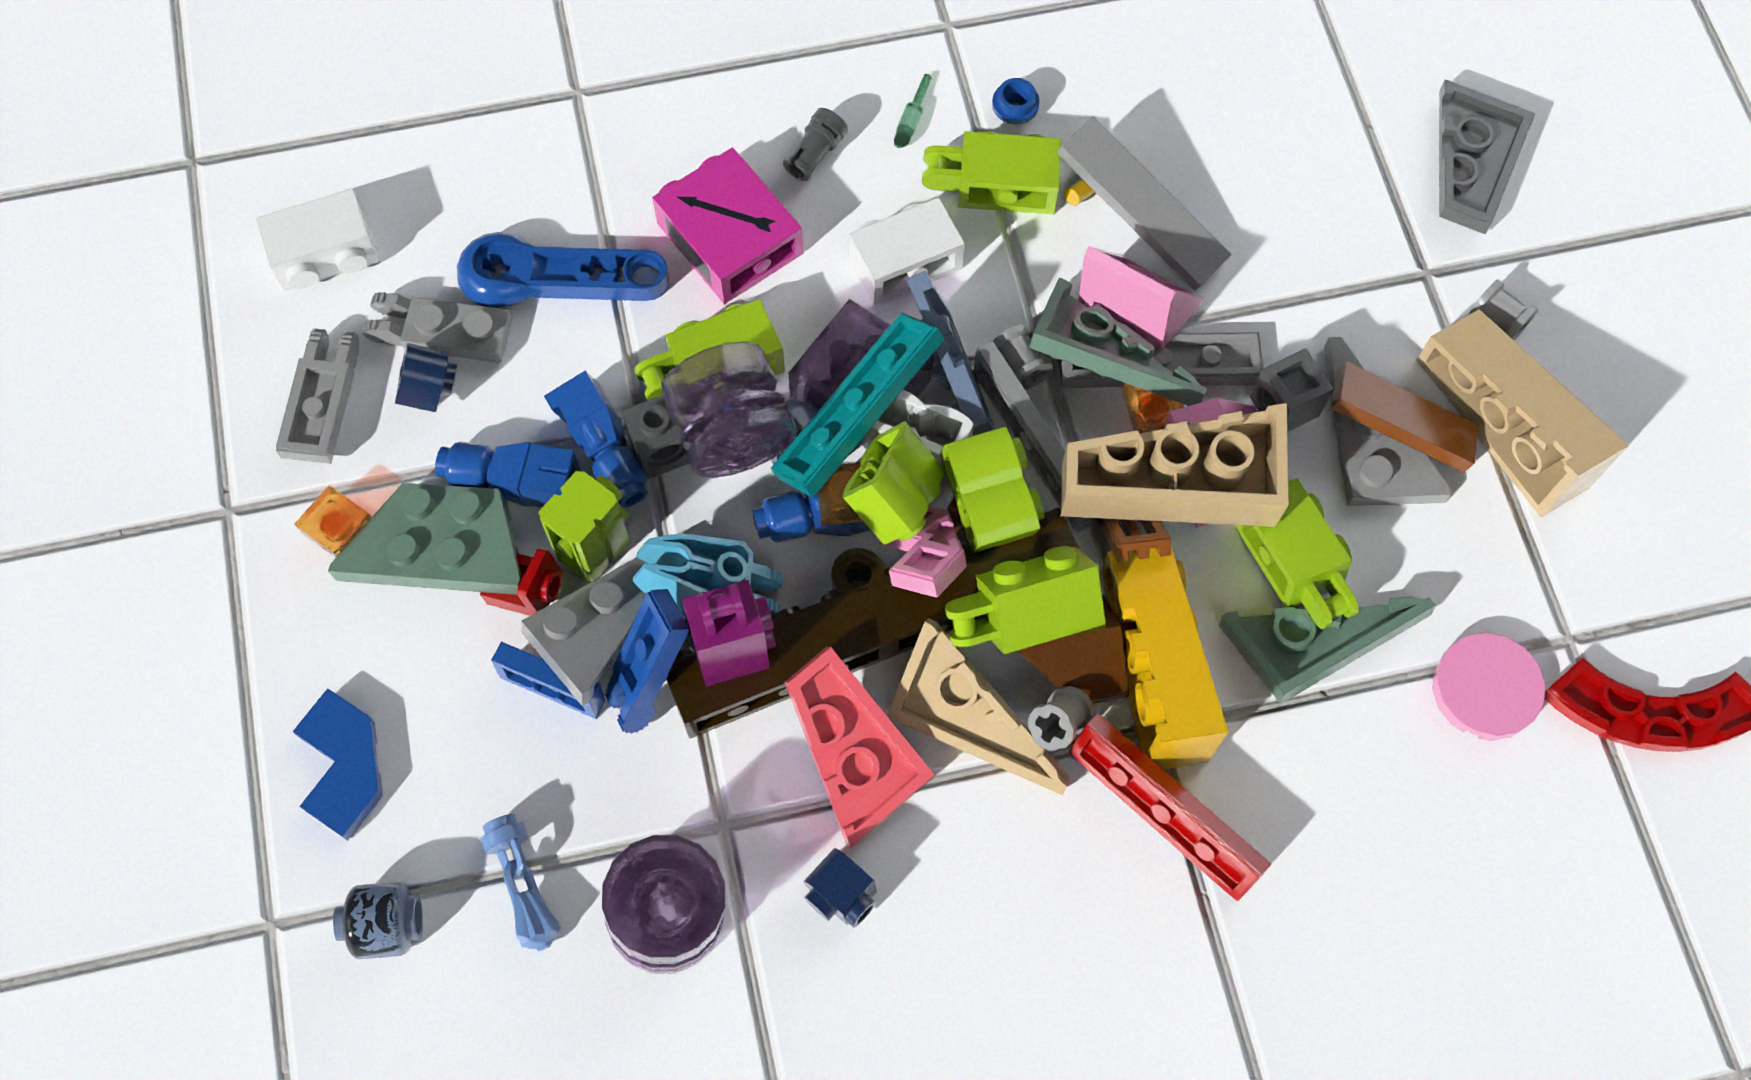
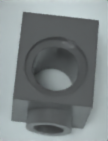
[1250,348,1334,432]
[621,392,694,480]

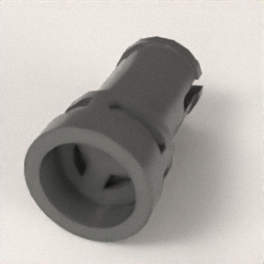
[783,107,848,181]

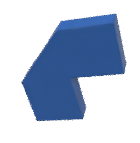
[292,688,383,841]

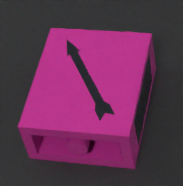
[652,147,804,305]

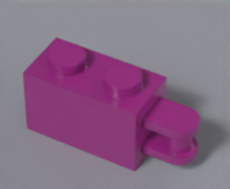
[682,580,776,687]

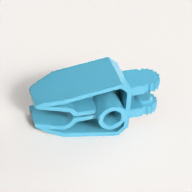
[633,533,783,617]

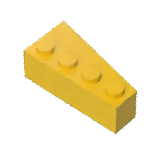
[1101,547,1229,769]

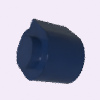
[394,343,457,412]
[803,848,877,928]

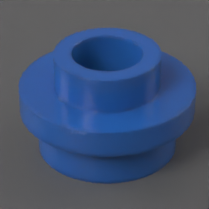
[992,78,1040,125]

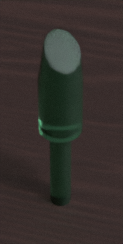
[894,74,932,148]

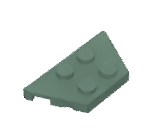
[328,483,523,595]

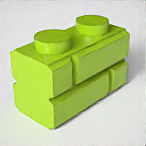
[538,471,630,583]

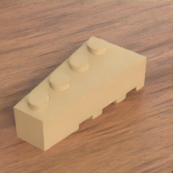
[1417,309,1629,517]
[1060,403,1289,527]

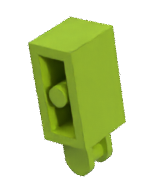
[921,130,1061,215]
[634,299,785,400]
[1235,478,1359,629]
[945,546,1106,655]

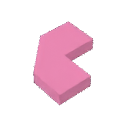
[878,506,967,598]

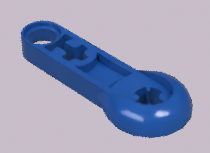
[456,232,669,308]

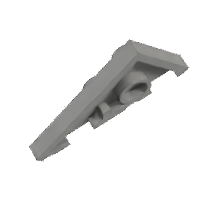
[1324,337,1452,506]
[521,557,649,706]

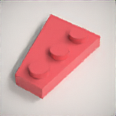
[785,646,935,848]

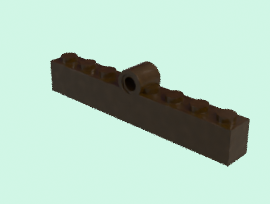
[666,507,1081,739]

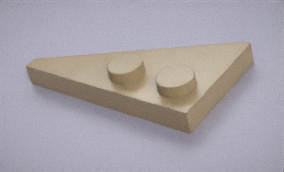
[887,618,1070,796]

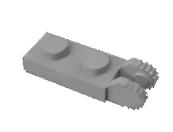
[362,292,513,363]
[276,328,360,464]

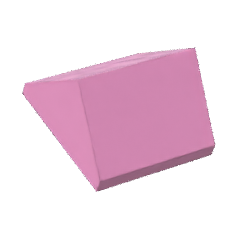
[1078,246,1204,350]

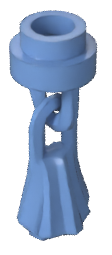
[480,814,561,952]

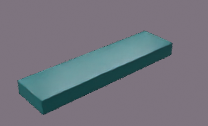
[770,312,944,498]

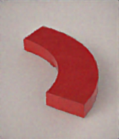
[1544,658,1751,752]

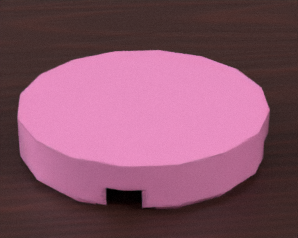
[1432,633,1546,741]

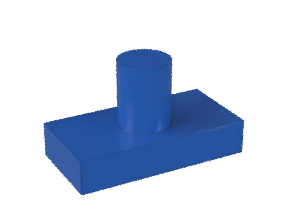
[491,641,606,719]

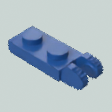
[604,589,690,734]

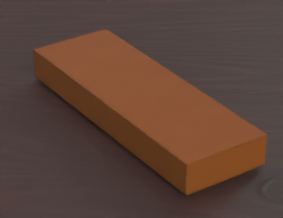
[1330,361,1479,473]

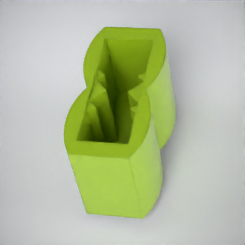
[843,421,945,545]
[940,427,1044,553]

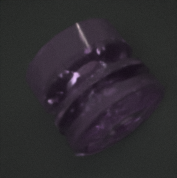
[661,341,797,478]
[602,835,725,974]

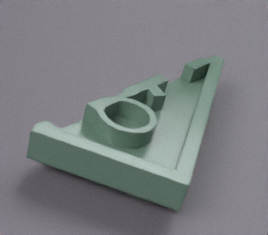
[1029,277,1207,406]
[1219,596,1436,704]

